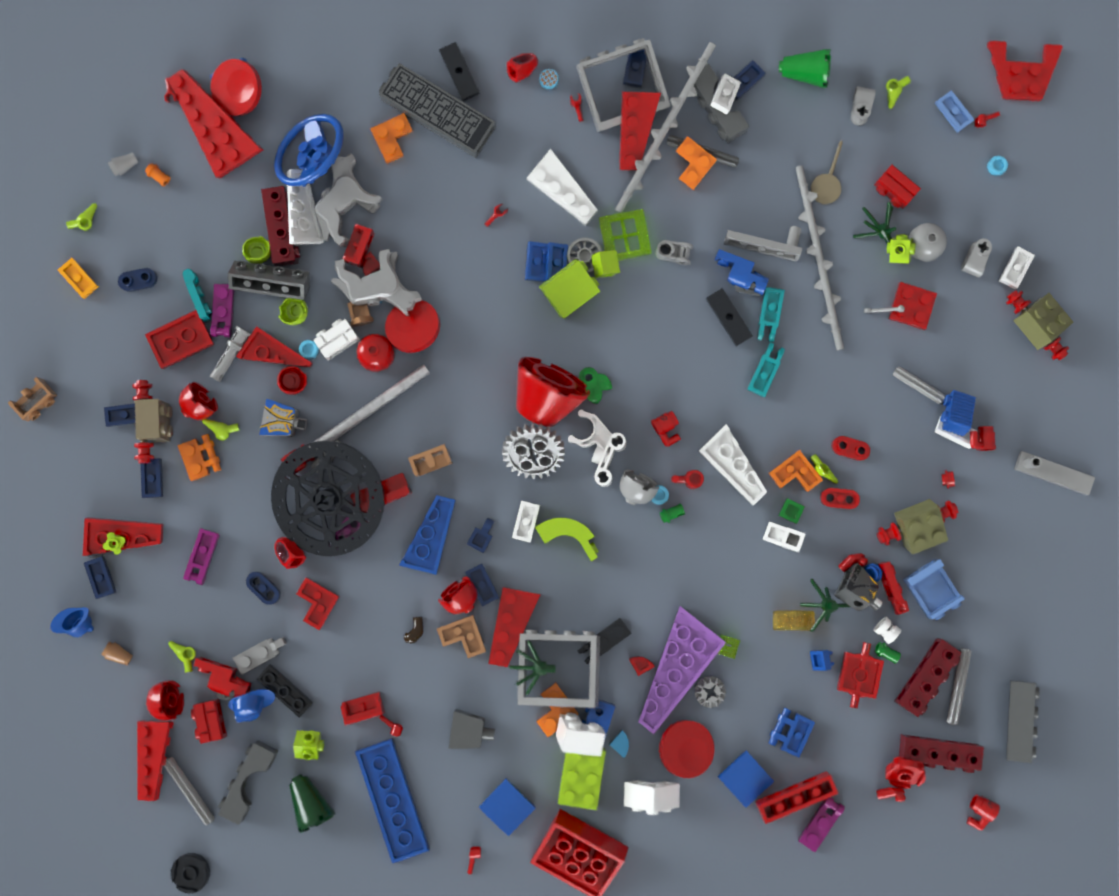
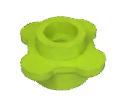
[103,532,126,555]

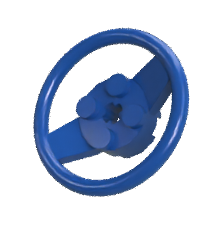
[274,114,344,187]

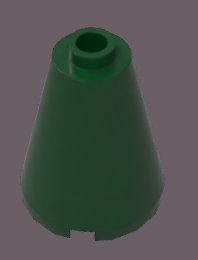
[289,774,336,833]

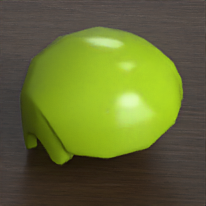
[242,236,271,264]
[278,298,308,326]

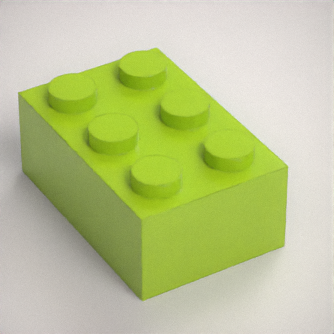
[558,747,606,810]

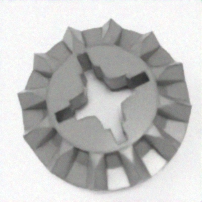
[695,676,726,708]

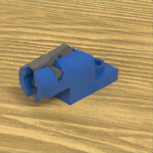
[714,249,769,296]

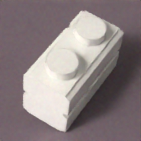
[314,319,360,361]

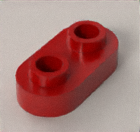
[831,436,870,461]
[820,488,860,509]

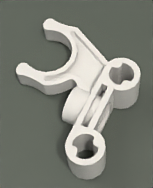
[568,409,627,487]

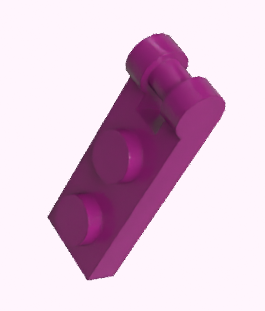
[210,284,234,337]
[183,528,220,585]
[798,797,845,853]

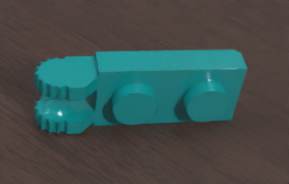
[182,269,212,322]
[757,287,785,342]
[747,342,785,397]

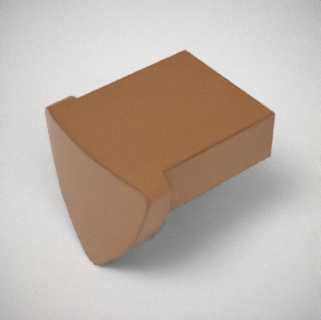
[347,302,374,327]

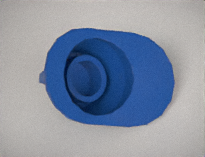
[50,607,94,638]
[228,689,275,722]

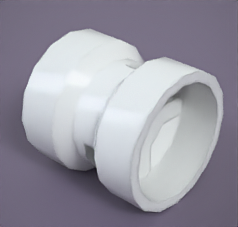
[873,617,901,644]

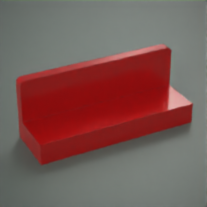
[350,473,412,513]

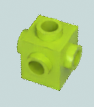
[887,234,916,264]
[293,730,324,760]

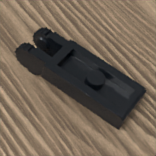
[578,618,632,664]

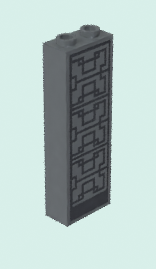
[379,63,496,158]

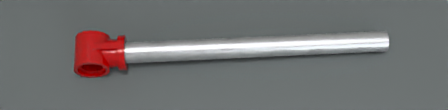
[281,364,430,474]

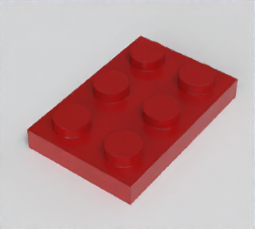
[145,310,215,369]

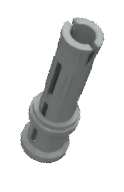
[210,326,251,382]

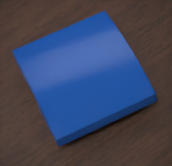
[525,241,568,282]
[718,750,775,808]
[479,779,536,836]

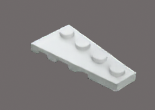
[287,169,324,244]
[699,424,767,506]

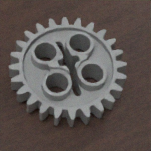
[502,423,565,479]

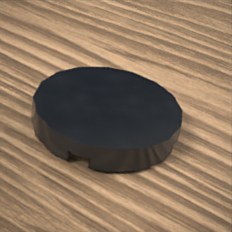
[171,853,210,893]

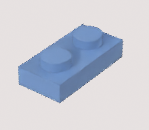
[934,90,974,133]

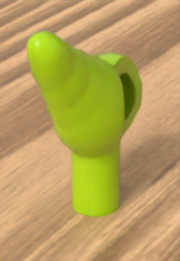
[886,76,911,109]
[66,203,97,231]
[202,419,240,441]
[810,454,838,484]
[168,641,196,673]

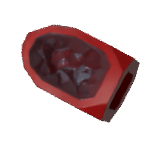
[507,53,538,82]
[274,537,306,569]

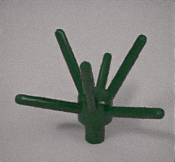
[853,201,896,244]
[800,579,851,632]
[509,641,556,695]

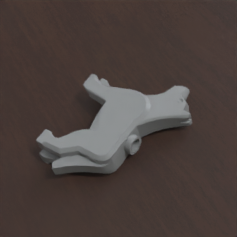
[314,153,383,247]
[331,249,422,316]

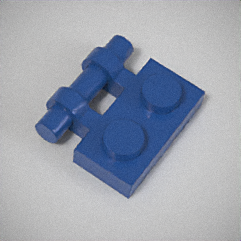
[768,707,815,758]

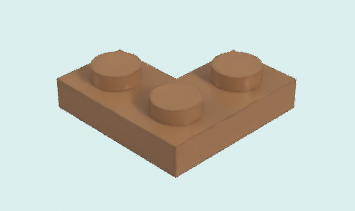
[437,615,486,658]

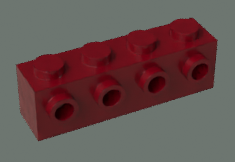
[261,186,301,267]
[894,638,962,717]
[899,734,984,773]

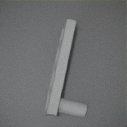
[724,226,802,262]
[1014,451,1095,496]

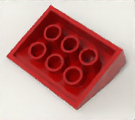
[530,809,629,896]

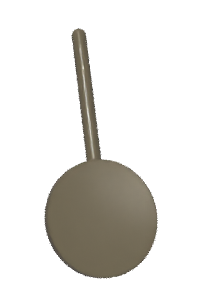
[811,141,843,204]

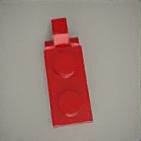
[877,562,909,615]

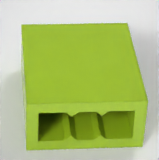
[539,260,600,319]

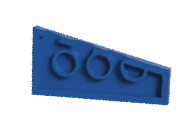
[399,495,456,575]

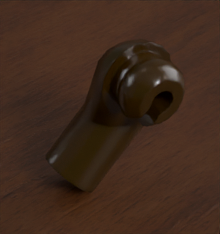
[404,617,424,644]

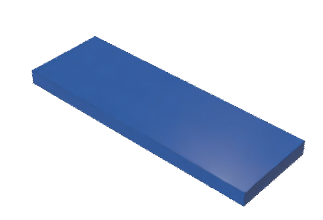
[355,738,430,864]

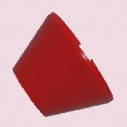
[516,357,590,427]

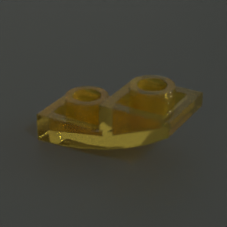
[773,610,815,631]

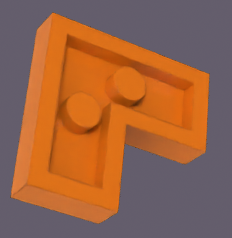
[370,113,413,164]
[676,136,717,190]
[768,450,823,492]
[536,682,579,737]

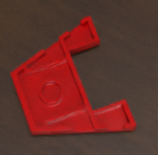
[987,41,1063,101]

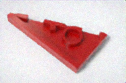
[236,326,313,368]

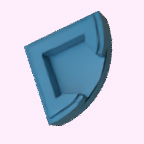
[609,730,629,758]

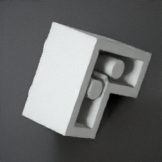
[556,713,605,756]
[624,780,680,815]

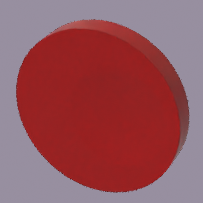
[211,59,262,116]
[385,300,440,353]
[659,720,714,778]

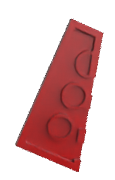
[619,92,661,170]
[83,517,164,556]
[488,587,541,667]
[137,720,174,801]

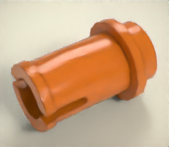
[145,163,171,187]

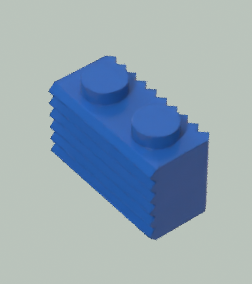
[940,390,976,436]

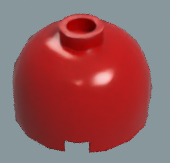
[356,334,395,372]
[179,382,218,420]
[438,576,477,614]
[146,680,184,720]

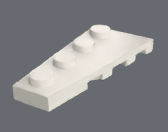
[527,149,597,226]

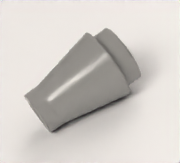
[108,153,138,176]

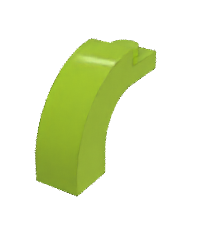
[535,518,599,561]

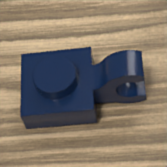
[467,518,495,553]

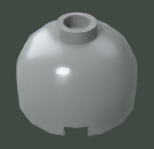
[908,223,947,262]
[620,469,659,505]

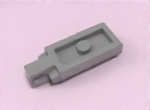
[233,637,287,675]

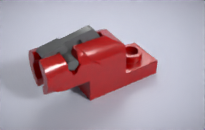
[193,657,252,700]

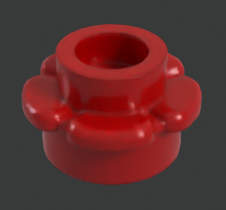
[941,470,955,489]

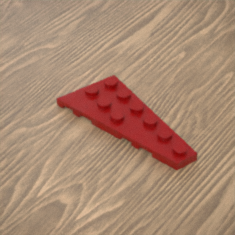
[168,69,264,179]

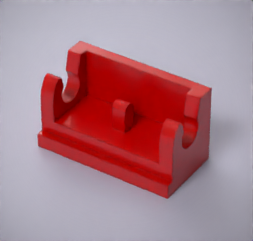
[342,224,375,268]
[341,692,385,725]

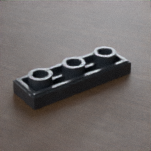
[439,42,480,101]
[706,288,753,347]
[257,664,313,718]

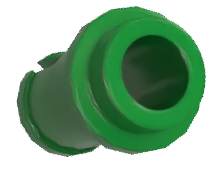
[659,503,685,523]
[874,642,901,664]

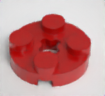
[885,757,926,789]

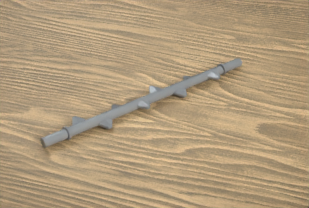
[615,42,716,213]
[795,166,844,351]

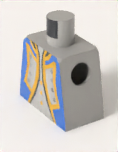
[259,399,308,437]

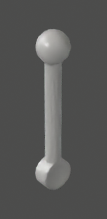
[864,305,905,313]

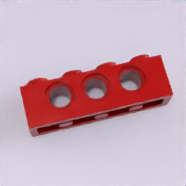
[755,771,839,824]

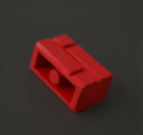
[874,164,921,209]
[191,699,227,744]

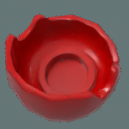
[277,366,307,395]

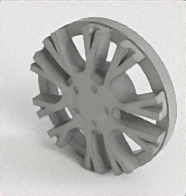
[567,238,602,273]

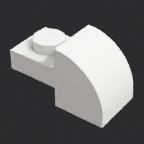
[763,521,806,553]

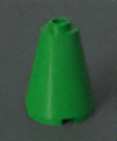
[779,49,831,88]

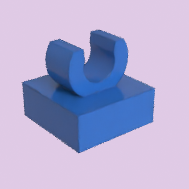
[810,650,834,671]

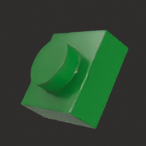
[778,498,805,524]

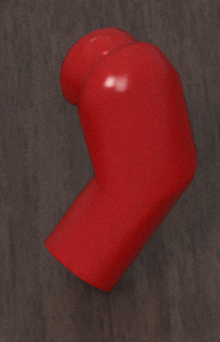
[838,553,868,572]
[876,787,906,802]

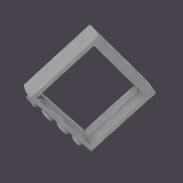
[576,38,671,132]
[517,630,600,708]

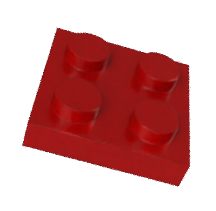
[888,282,937,330]

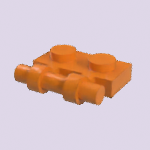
[177,434,221,481]

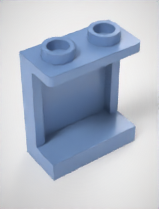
[903,559,965,620]

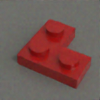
[296,577,340,630]

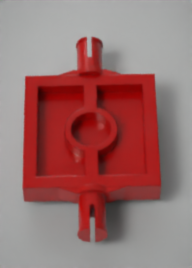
[837,642,884,709]

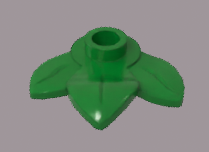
[579,367,612,404]

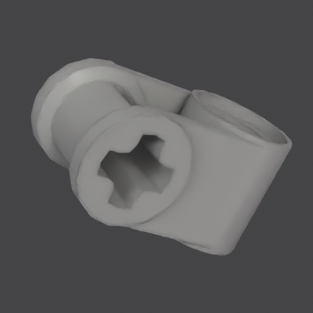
[851,86,876,126]
[961,239,992,278]
[655,240,693,265]

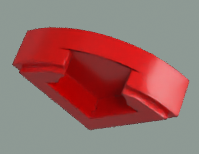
[363,251,380,276]
[629,656,655,676]

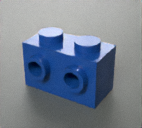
[581,699,615,744]

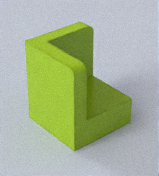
[591,250,620,278]

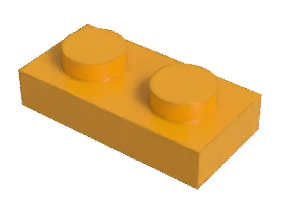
[58,258,99,299]

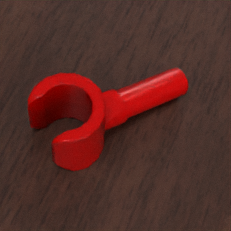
[164,78,178,104]
[570,93,583,122]
[974,112,1000,128]
[484,203,508,227]
[379,715,403,737]
[467,847,481,874]

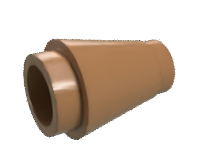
[102,641,133,666]

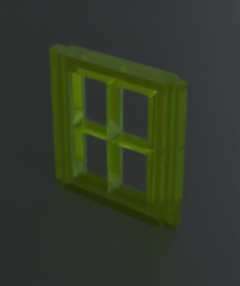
[599,209,652,261]

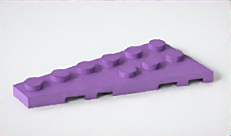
[638,606,726,734]

